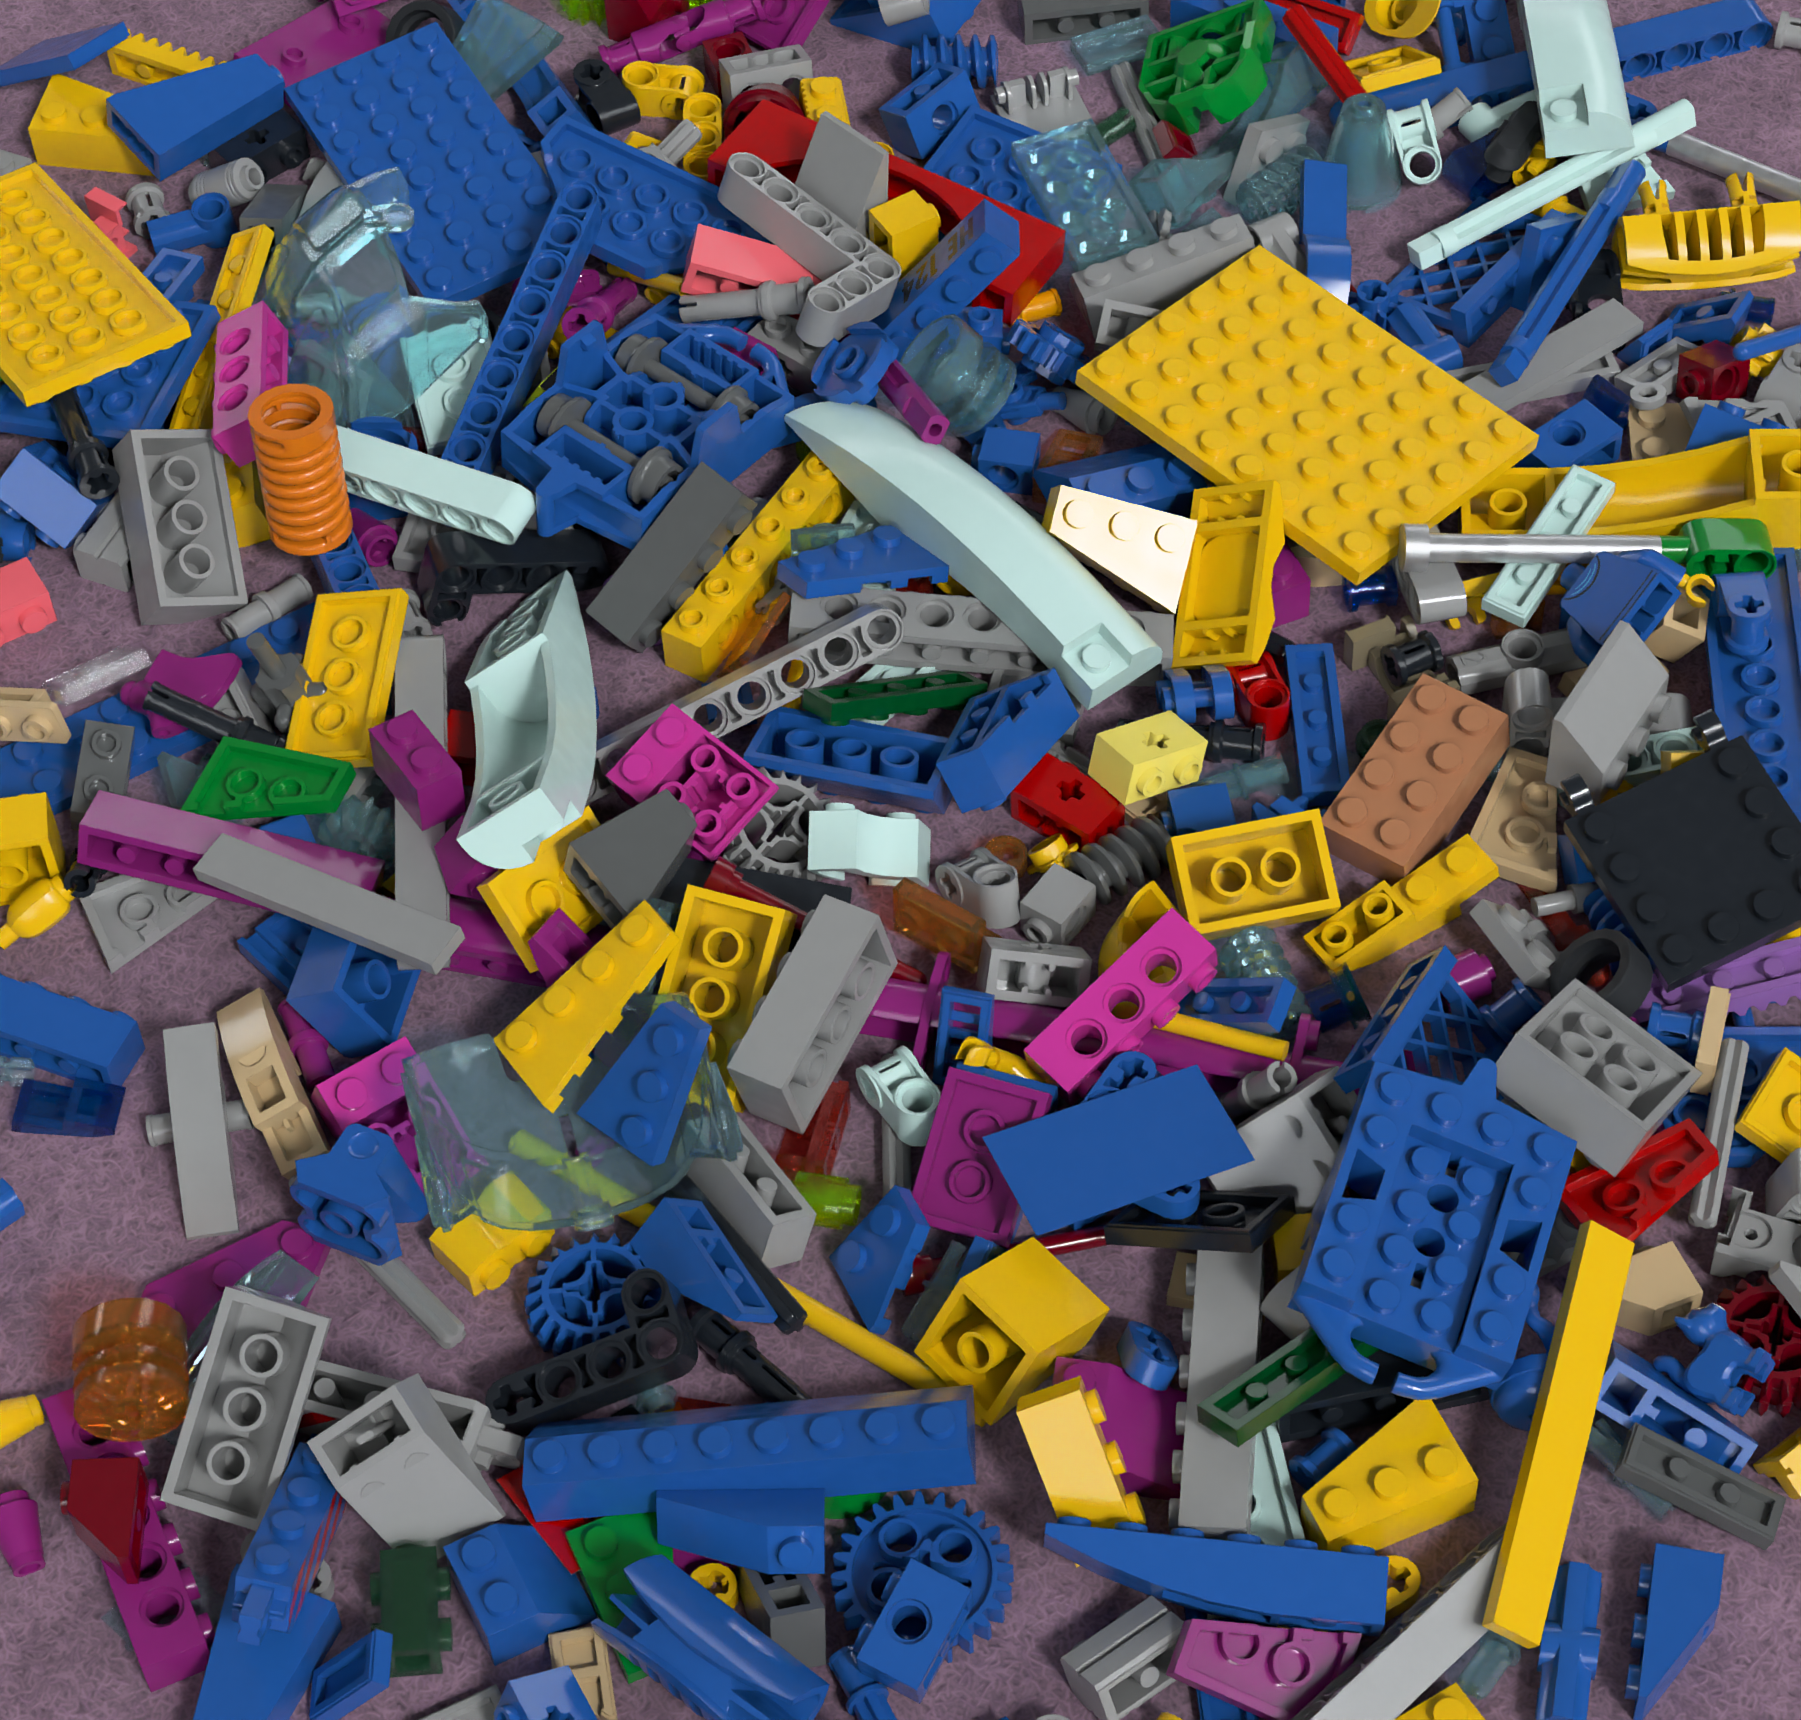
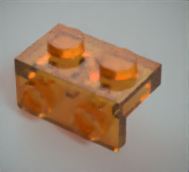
[893,877,1002,974]

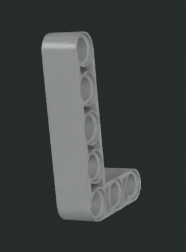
[717,152,902,347]

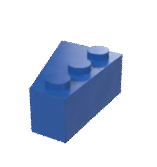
[936,667,1080,814]

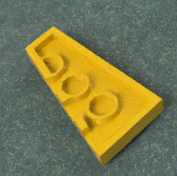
[492,899,681,1113]

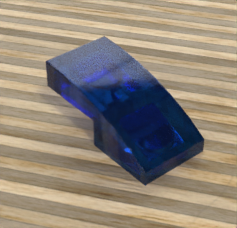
[11,1077,126,1137]

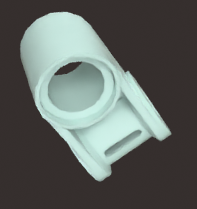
[1385,98,1442,186]
[856,1045,941,1146]

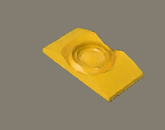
[1171,479,1285,670]

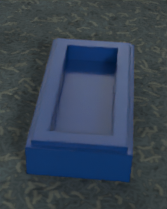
[309,1629,393,1720]

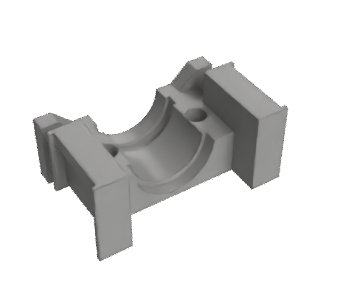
[1710,1186,1801,1278]

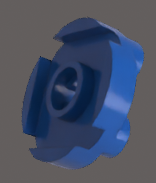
[811,321,899,405]

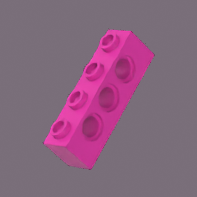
[211,300,288,468]
[1024,908,1218,1106]

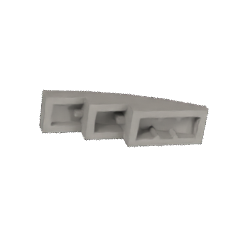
[163,1022,240,1241]

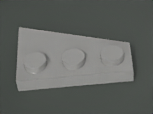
[79,874,218,974]

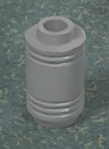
[188,157,265,208]

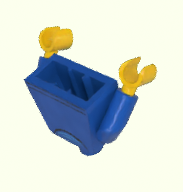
[1560,549,1715,666]

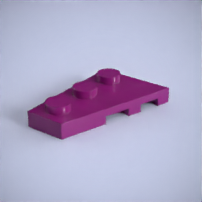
[1166,1619,1362,1720]

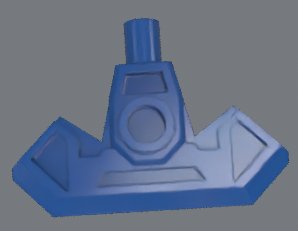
[960,359,1067,448]

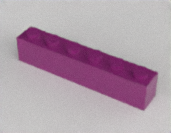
[77,790,385,913]

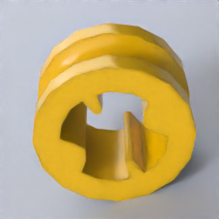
[690,1563,739,1610]

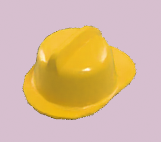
[1364,0,1441,39]

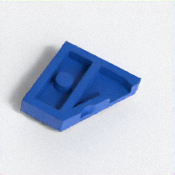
[1511,213,1585,312]
[829,1185,931,1335]

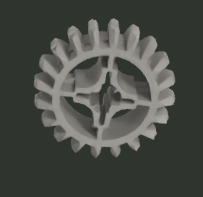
[722,766,831,881]

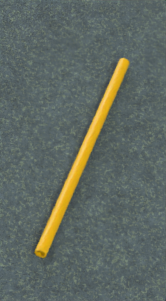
[508,1130,986,1427]

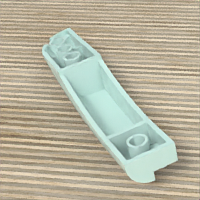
[1516,0,1635,159]
[784,401,1163,710]
[456,569,597,869]

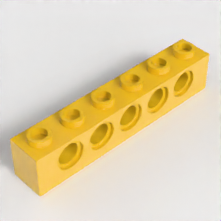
[661,450,855,683]

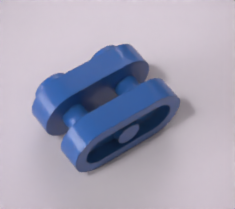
[1155,664,1235,724]

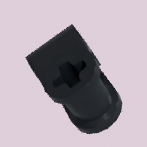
[573,59,641,136]

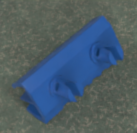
[591,1554,830,1720]

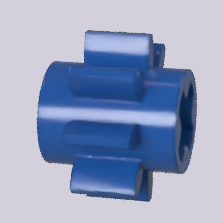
[1348,280,1399,331]

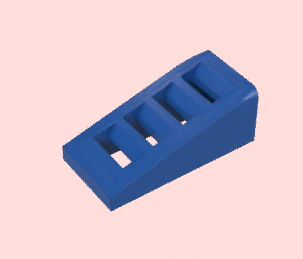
[932,985,995,1086]

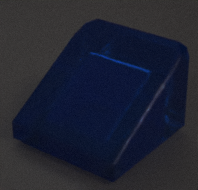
[1581,374,1631,430]

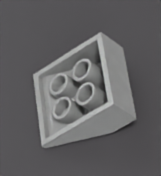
[1495,978,1703,1177]

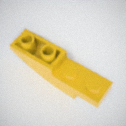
[1303,833,1500,975]

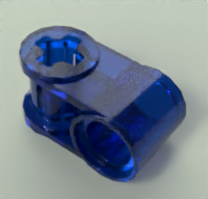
[1442,128,1513,202]

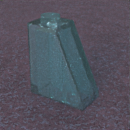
[453,0,565,101]

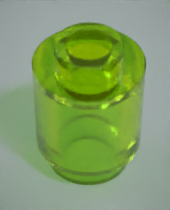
[790,1171,862,1230]

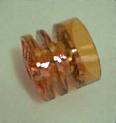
[71,1298,191,1442]

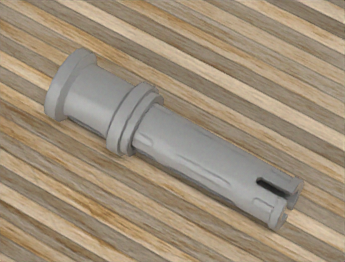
[679,276,815,324]

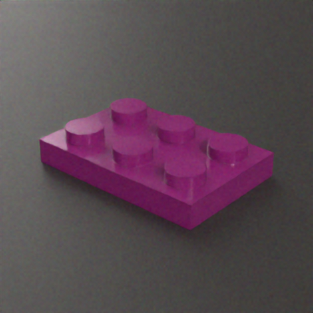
[912,1067,1053,1249]

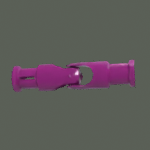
[598,0,767,76]

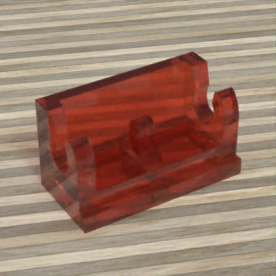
[775,1080,851,1194]

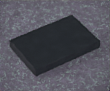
[1104,1189,1296,1253]

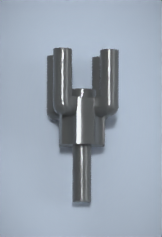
[246,632,327,735]

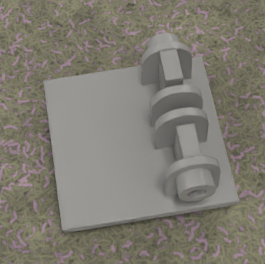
[990,66,1098,141]

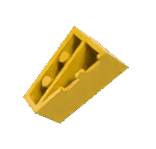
[1300,1400,1479,1552]

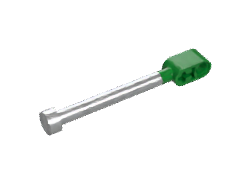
[1398,518,1777,579]

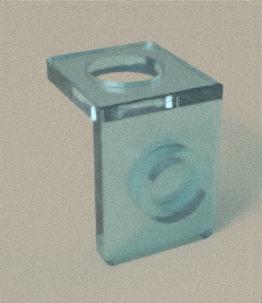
[790,523,857,557]

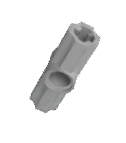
[1445,628,1587,695]

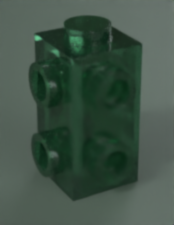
[370,1543,453,1678]

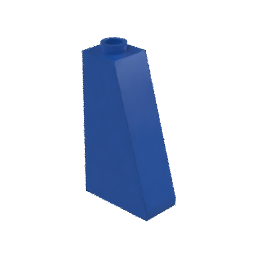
[106,54,285,182]
[193,1563,343,1720]

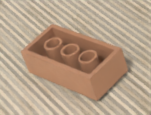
[1322,673,1510,886]

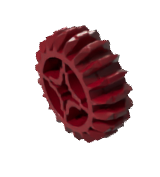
[1698,1274,1801,1418]

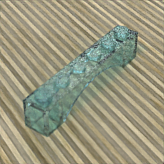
[1127,41,1328,230]

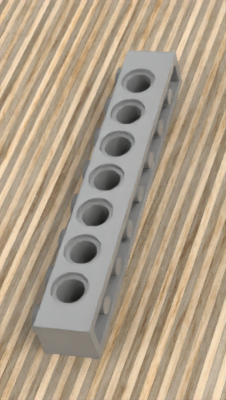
[788,587,1174,687]

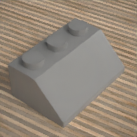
[1545,620,1671,805]

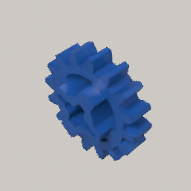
[1006,318,1091,386]

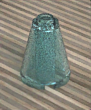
[1322,93,1403,214]

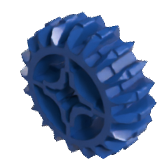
[524,1232,662,1367]

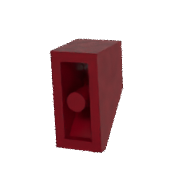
[60,1457,149,1584]

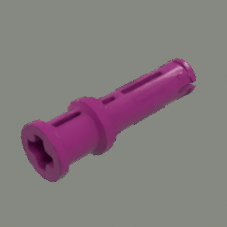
[562,276,638,340]

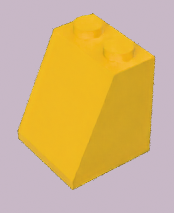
[913,1236,1110,1426]

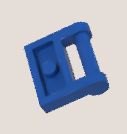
[1435,0,1515,72]

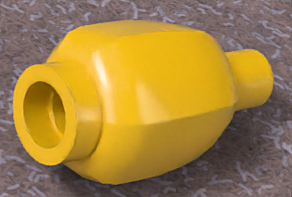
[0,874,76,950]

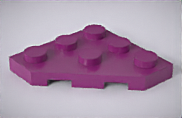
[127,1220,331,1355]

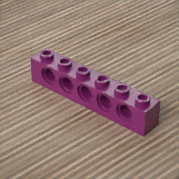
[42,1375,215,1692]

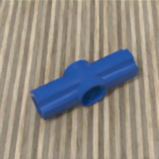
[1534,1561,1602,1720]

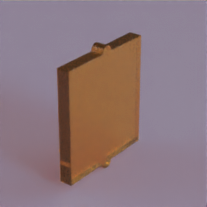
[716,591,791,678]

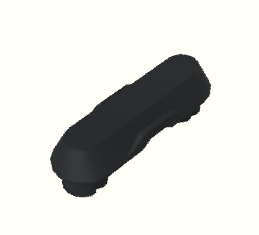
[1484,101,1542,184]

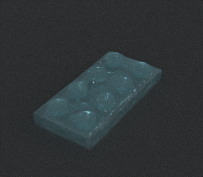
[1011,118,1159,272]

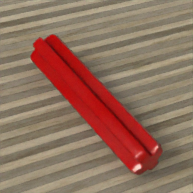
[1282,4,1371,114]

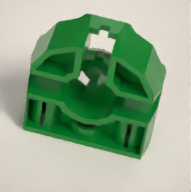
[1138,0,1276,135]

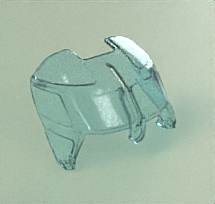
[254,167,489,429]
[400,992,743,1233]

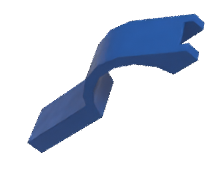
[1299,159,1352,305]

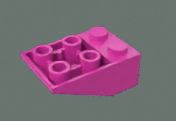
[605,703,779,862]
[310,1036,484,1201]

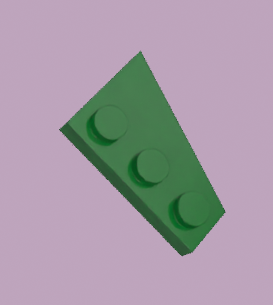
[181,736,357,820]
[565,1512,674,1684]

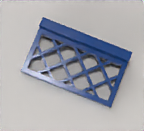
[1388,196,1566,348]
[1333,945,1507,1094]

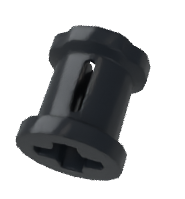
[1380,630,1444,686]

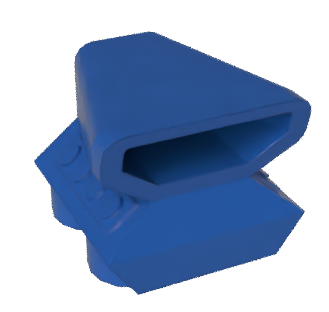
[290,1123,429,1266]

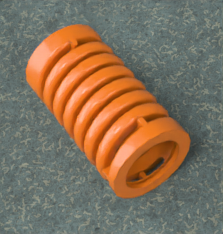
[247,384,353,556]

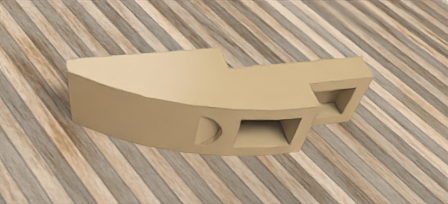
[216,987,331,1180]

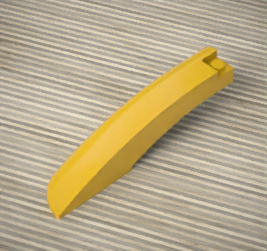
[1458,429,1801,567]

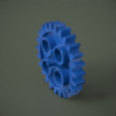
[831,1491,1014,1663]

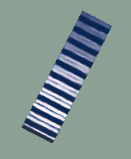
[1284,643,1350,808]

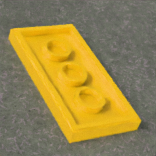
[285,588,409,768]

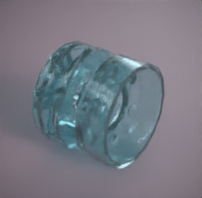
[899,314,1017,437]

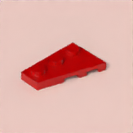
[1559,1118,1719,1242]

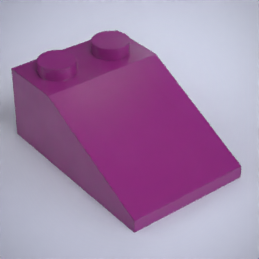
[1040,1356,1187,1500]

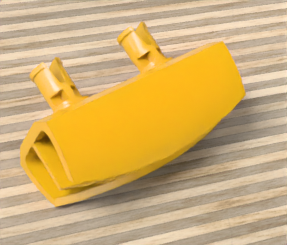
[1611,172,1801,291]

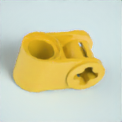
[622,61,705,120]

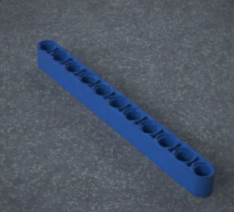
[1329,0,1774,153]

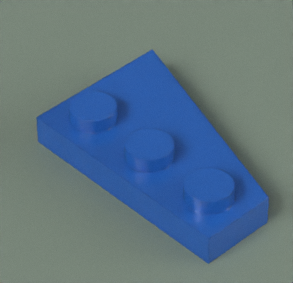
[777,525,949,599]
[576,1001,712,1167]

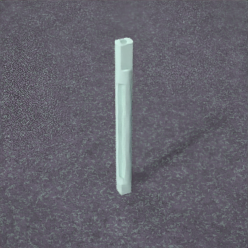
[1407,98,1696,271]

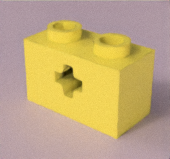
[1087,710,1208,806]

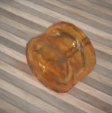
[985,835,1028,880]

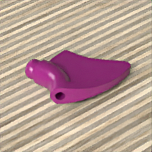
[120,649,242,739]

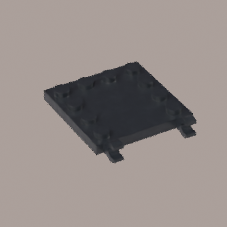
[1559,709,1801,993]

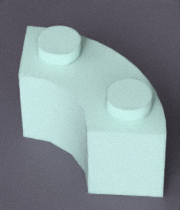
[807,803,931,887]

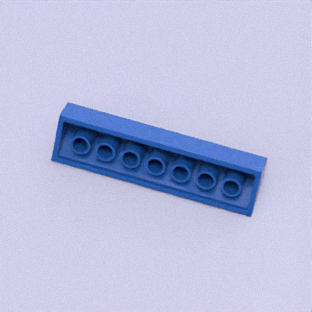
[522,1385,976,1522]

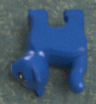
[1653,1303,1775,1417]

